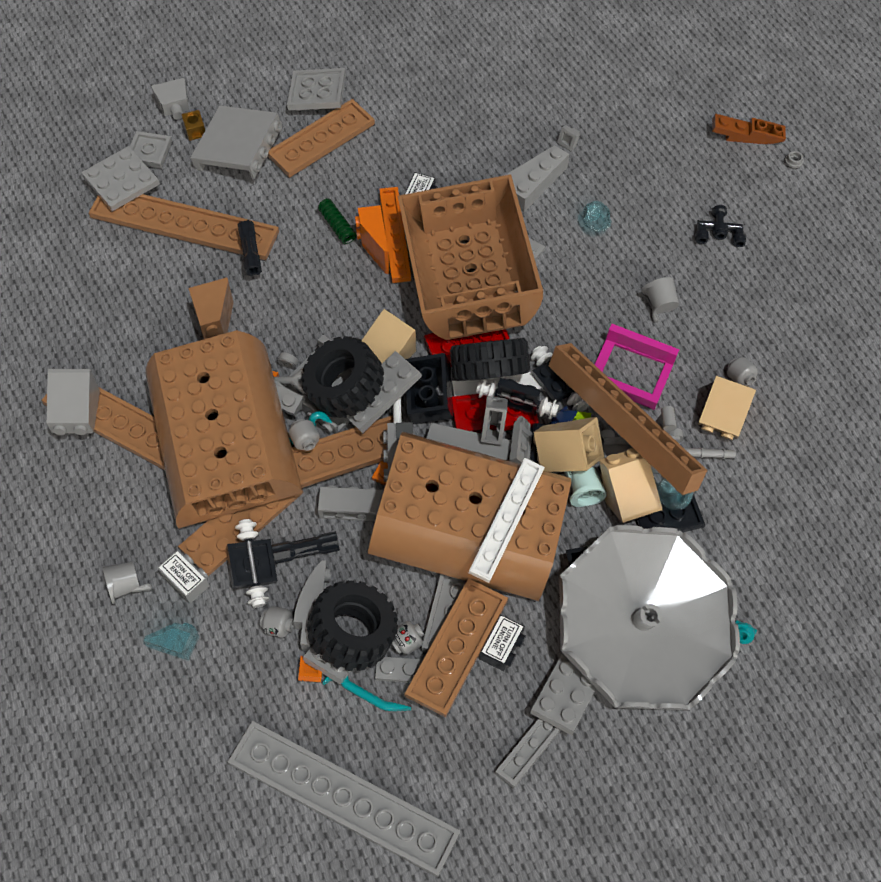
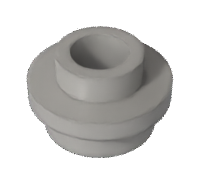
[785,151,804,168]

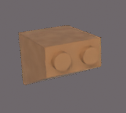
[189,278,234,339]

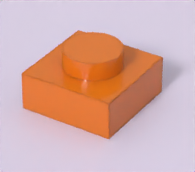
[298,656,322,682]

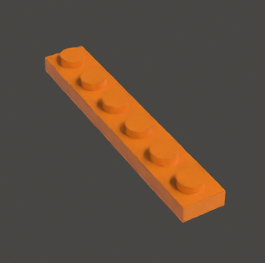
[379,187,411,283]

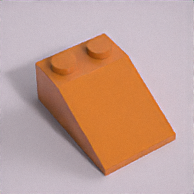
[355,205,389,274]

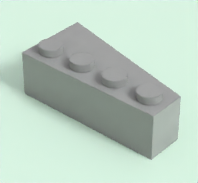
[504,145,569,212]

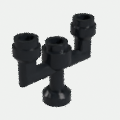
[695,205,746,247]

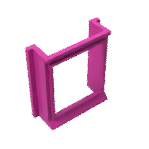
[595,324,680,410]

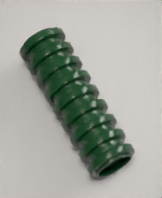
[318,199,356,244]

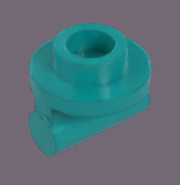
[735,620,757,644]

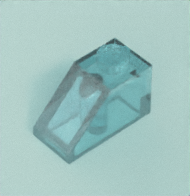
[143,623,200,661]

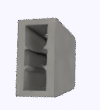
[151,78,189,120]
[481,396,508,445]

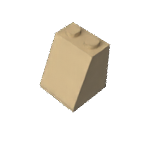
[362,309,416,363]
[698,376,756,440]
[533,417,604,472]
[599,448,662,523]

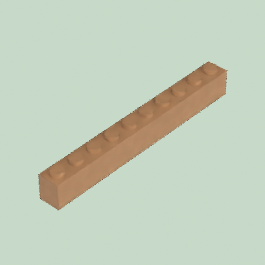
[549,343,707,495]

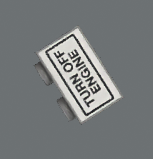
[157,550,210,604]

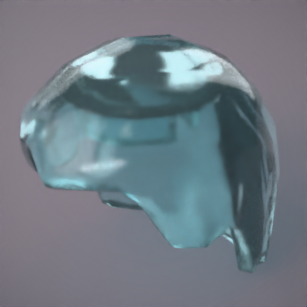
[582,201,612,232]
[657,478,693,510]

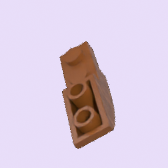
[712,114,786,144]

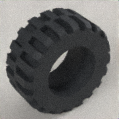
[301,336,384,418]
[450,338,530,381]
[307,580,398,671]

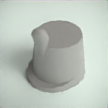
[641,277,679,322]
[102,561,152,604]

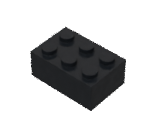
[405,353,453,424]

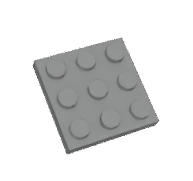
[287,68,346,111]
[81,146,160,211]

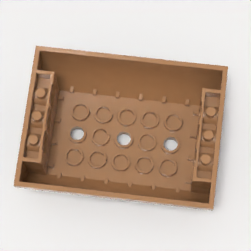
[398,174,543,340]
[145,330,303,529]
[368,431,571,601]

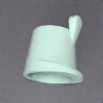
[564,467,607,507]

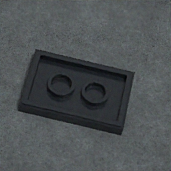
[636,491,706,533]

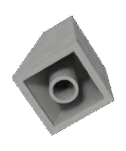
[46,369,100,435]

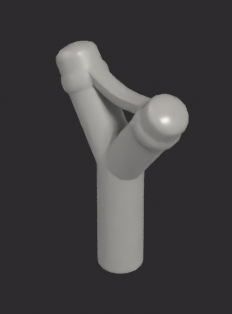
[274,368,305,394]

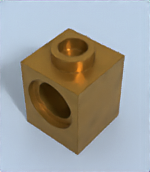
[181,110,205,141]

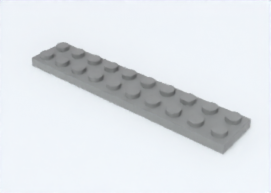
[228,721,461,877]

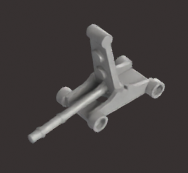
[600,406,736,473]

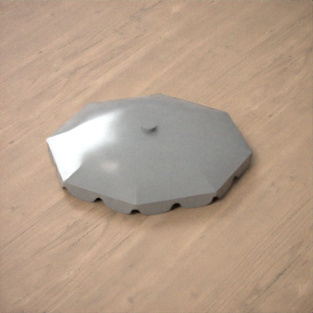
[559,525,740,710]

